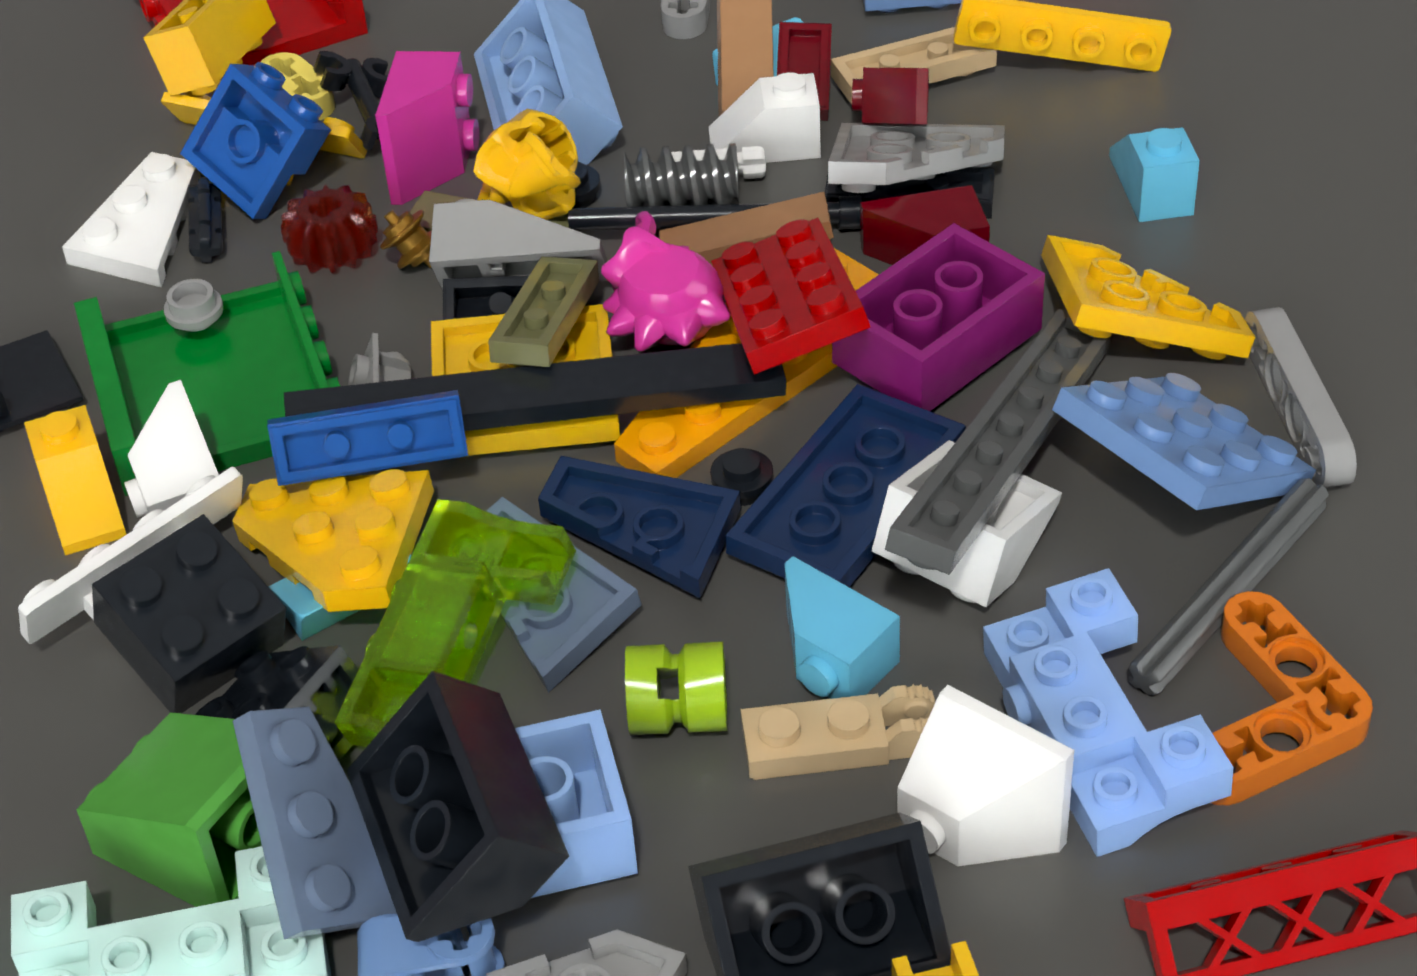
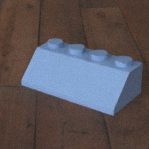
[474,0,623,165]

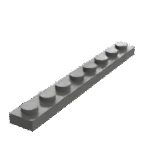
[885,309,1114,575]

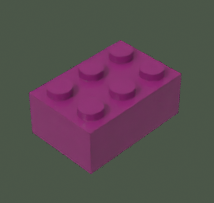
[832,223,1045,411]

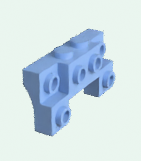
[983,568,1233,857]

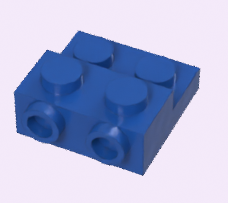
[180,62,331,219]

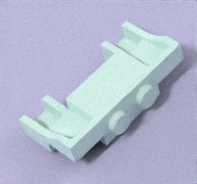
[11,846,331,976]

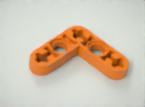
[1211,591,1373,806]

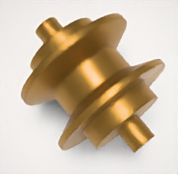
[380,210,432,269]

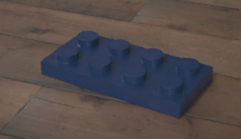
[725,384,966,587]

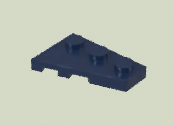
[538,456,741,598]

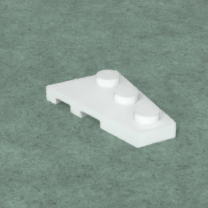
[62,152,201,288]

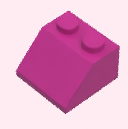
[375,51,479,205]

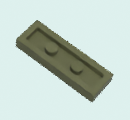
[488,256,599,367]

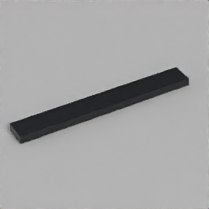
[284,343,786,431]

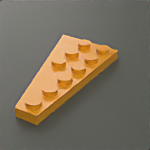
[614,248,879,478]

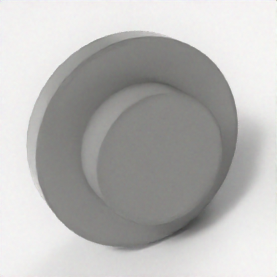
[164,279,224,332]

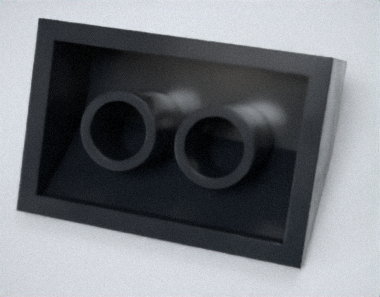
[346,671,569,942]
[688,812,951,976]

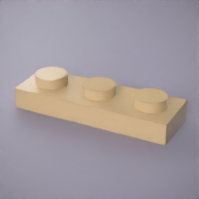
[831,27,997,104]

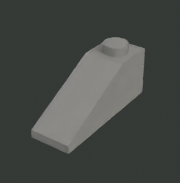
[429,199,608,290]

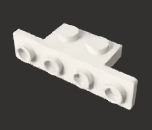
[18,467,243,644]

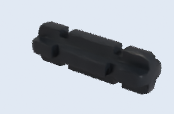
[188,177,223,263]

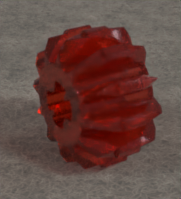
[281,184,378,274]

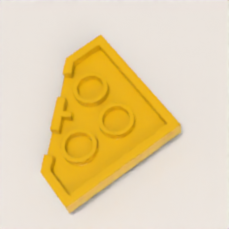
[1041,235,1255,360]
[232,469,434,612]

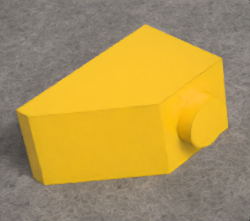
[24,405,127,556]

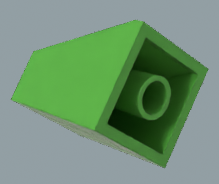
[76,712,262,907]

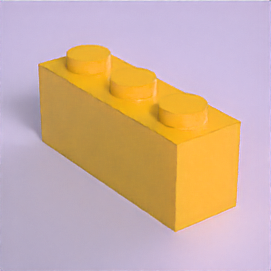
[143,0,276,96]

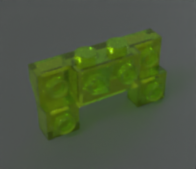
[334,499,576,747]

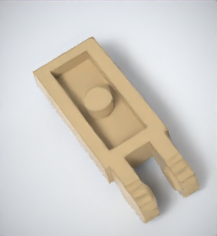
[741,684,935,780]

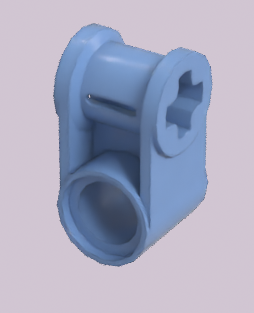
[357,914,506,976]

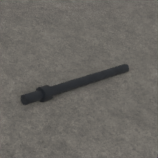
[568,195,865,231]

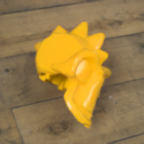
[473,109,581,220]

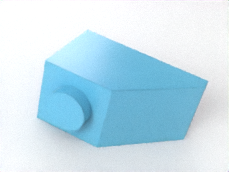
[1109,127,1200,222]
[784,556,900,699]

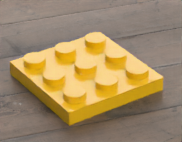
[431,304,620,456]

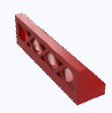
[1124,830,1417,976]

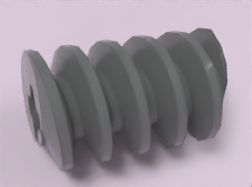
[624,143,739,207]

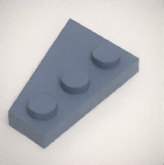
[456,497,642,693]
[233,707,397,940]

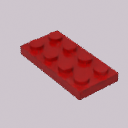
[711,217,871,375]

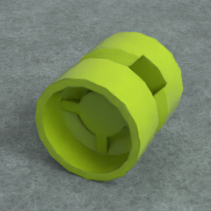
[625,641,727,735]

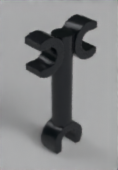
[313,51,388,150]

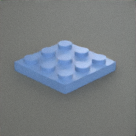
[1052,373,1316,510]

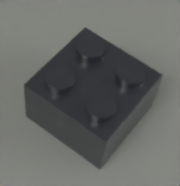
[92,514,286,713]

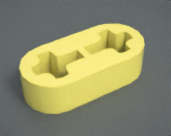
[261,52,335,120]

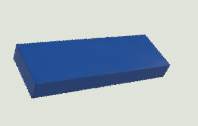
[267,390,468,486]

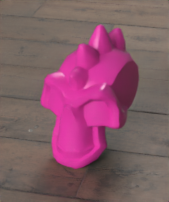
[601,211,730,352]

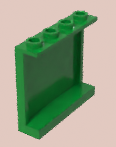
[74,251,340,496]

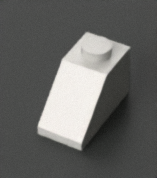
[708,73,821,163]
[124,380,219,518]

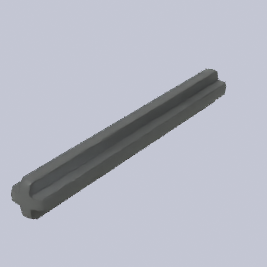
[1128,478,1329,696]

